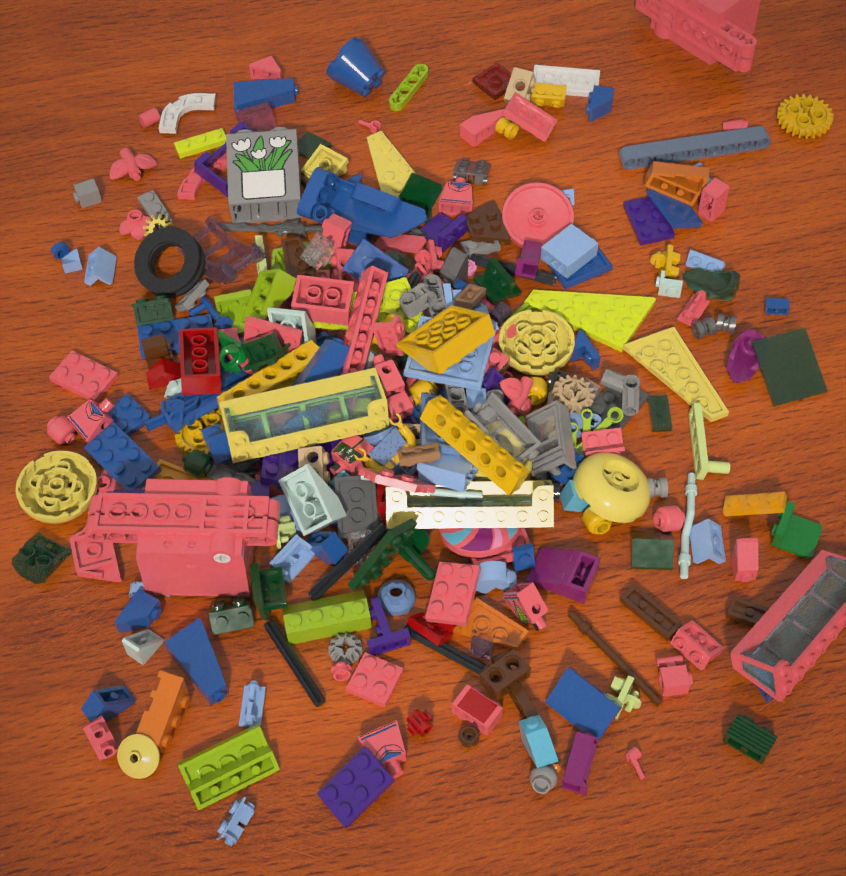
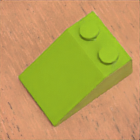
[241,269,297,323]

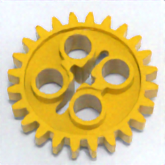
[777,94,834,139]
[175,410,237,457]

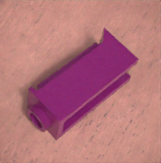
[515,240,542,279]
[562,732,598,796]

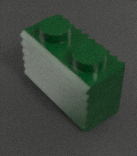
[723,714,778,764]

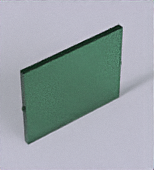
[751,328,828,407]

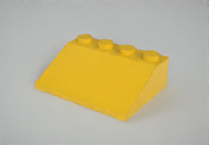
[396,305,495,374]

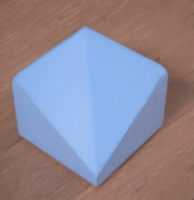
[62,249,83,274]

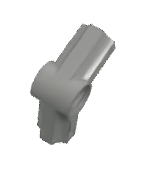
[601,369,641,416]

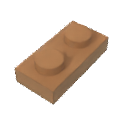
[454,284,486,310]
[397,443,441,466]

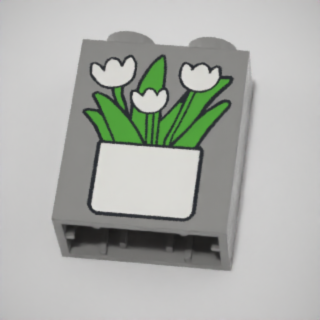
[226,127,303,224]

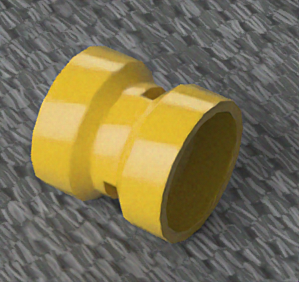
[495,117,519,140]

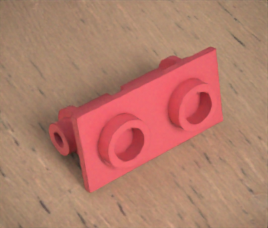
[677,290,710,327]

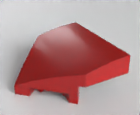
[406,605,455,646]

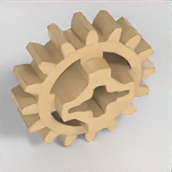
[552,375,595,414]

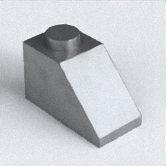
[440,247,468,289]

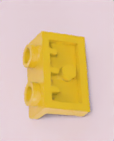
[531,83,567,108]

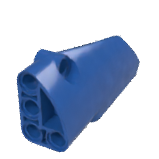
[297,167,427,238]

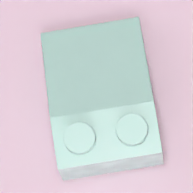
[267,307,317,344]
[278,464,347,536]

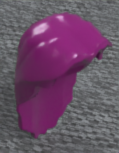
[726,329,768,384]

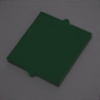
[298,132,332,160]

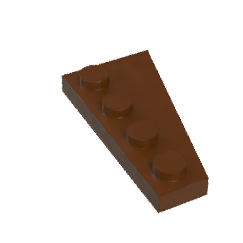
[281,237,321,298]

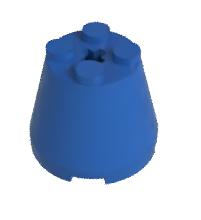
[326,37,385,98]

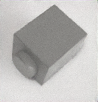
[73,178,102,208]

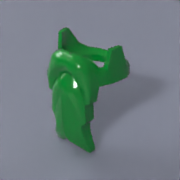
[218,330,247,374]

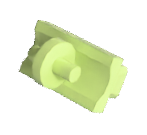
[276,515,296,549]
[607,675,642,720]

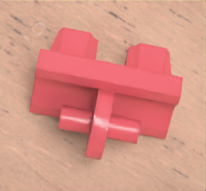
[414,239,444,274]
[82,715,119,761]

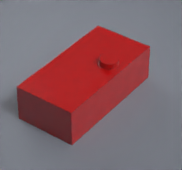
[179,327,221,395]

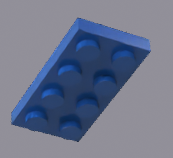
[137,314,213,360]
[84,422,162,490]

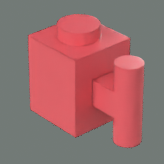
[656,655,693,697]

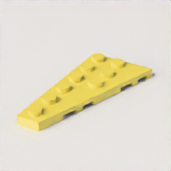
[367,131,415,198]
[623,327,729,422]

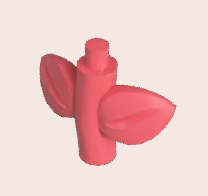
[110,148,157,181]
[499,376,533,419]

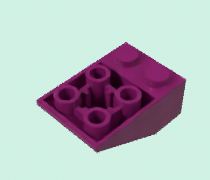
[526,547,601,604]

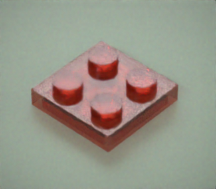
[473,63,512,100]

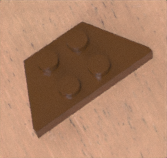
[464,200,510,245]

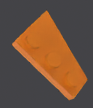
[453,598,529,650]

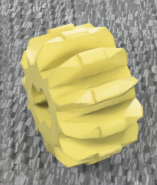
[143,214,173,237]

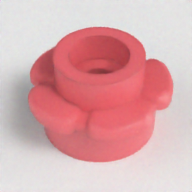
[331,661,352,681]

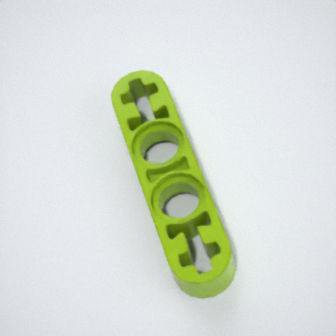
[389,64,429,111]

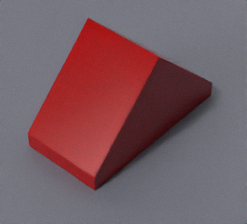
[146,357,181,390]

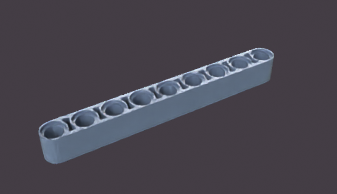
[618,126,771,170]

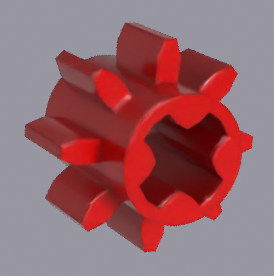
[406,709,433,737]

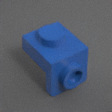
[511,543,535,571]

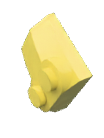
[300,144,349,179]

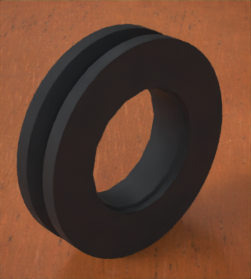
[134,227,205,298]

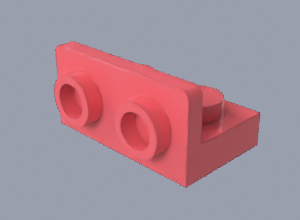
[372,315,406,356]
[581,427,625,456]
[670,620,724,671]

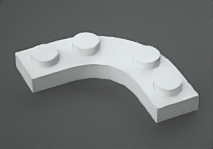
[159,93,216,134]

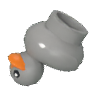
[530,762,561,794]

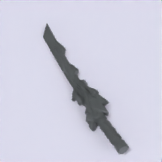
[218,219,324,238]

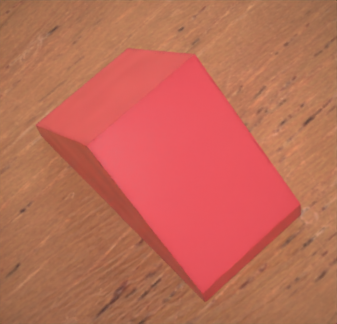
[249,56,282,80]

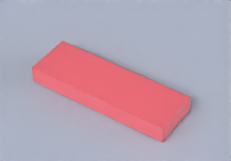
[374,234,426,253]

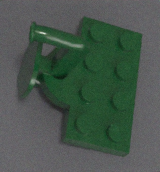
[347,518,446,590]

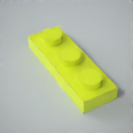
[174,128,226,159]

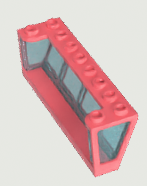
[730,550,846,702]

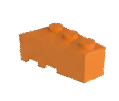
[136,670,191,754]

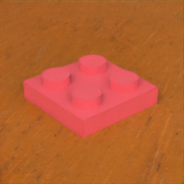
[346,652,404,708]

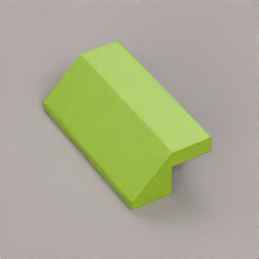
[177,724,280,811]

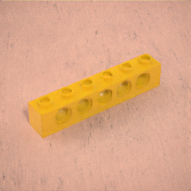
[217,340,320,411]
[420,395,530,495]

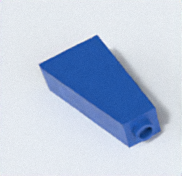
[234,78,298,118]
[292,338,350,413]
[164,618,228,706]

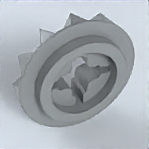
[328,632,362,664]

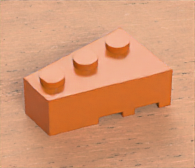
[644,161,710,206]

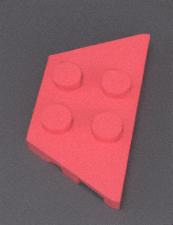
[358,466,436,493]
[69,526,122,583]

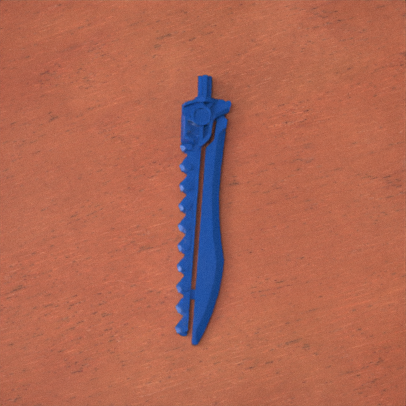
[144,332,339,433]

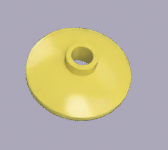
[117,734,160,779]

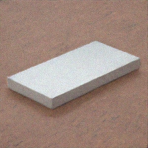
[531,65,600,97]

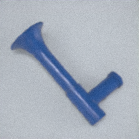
[188,296,233,331]

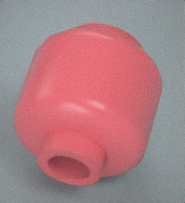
[47,416,76,445]
[653,505,685,532]

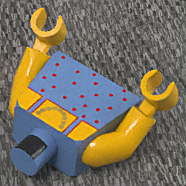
[354,413,417,475]

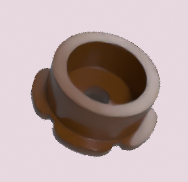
[458,726,480,748]

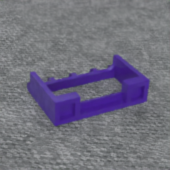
[194,122,255,197]

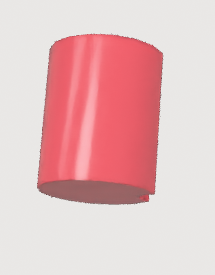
[138,108,161,128]

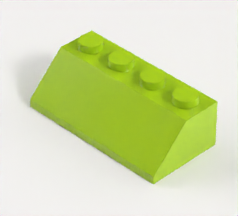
[282,590,372,645]

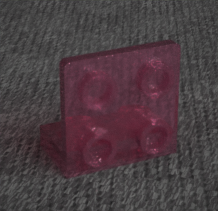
[236,102,277,132]

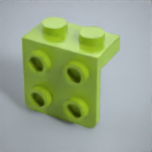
[214,289,251,336]

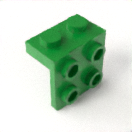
[771,501,823,559]

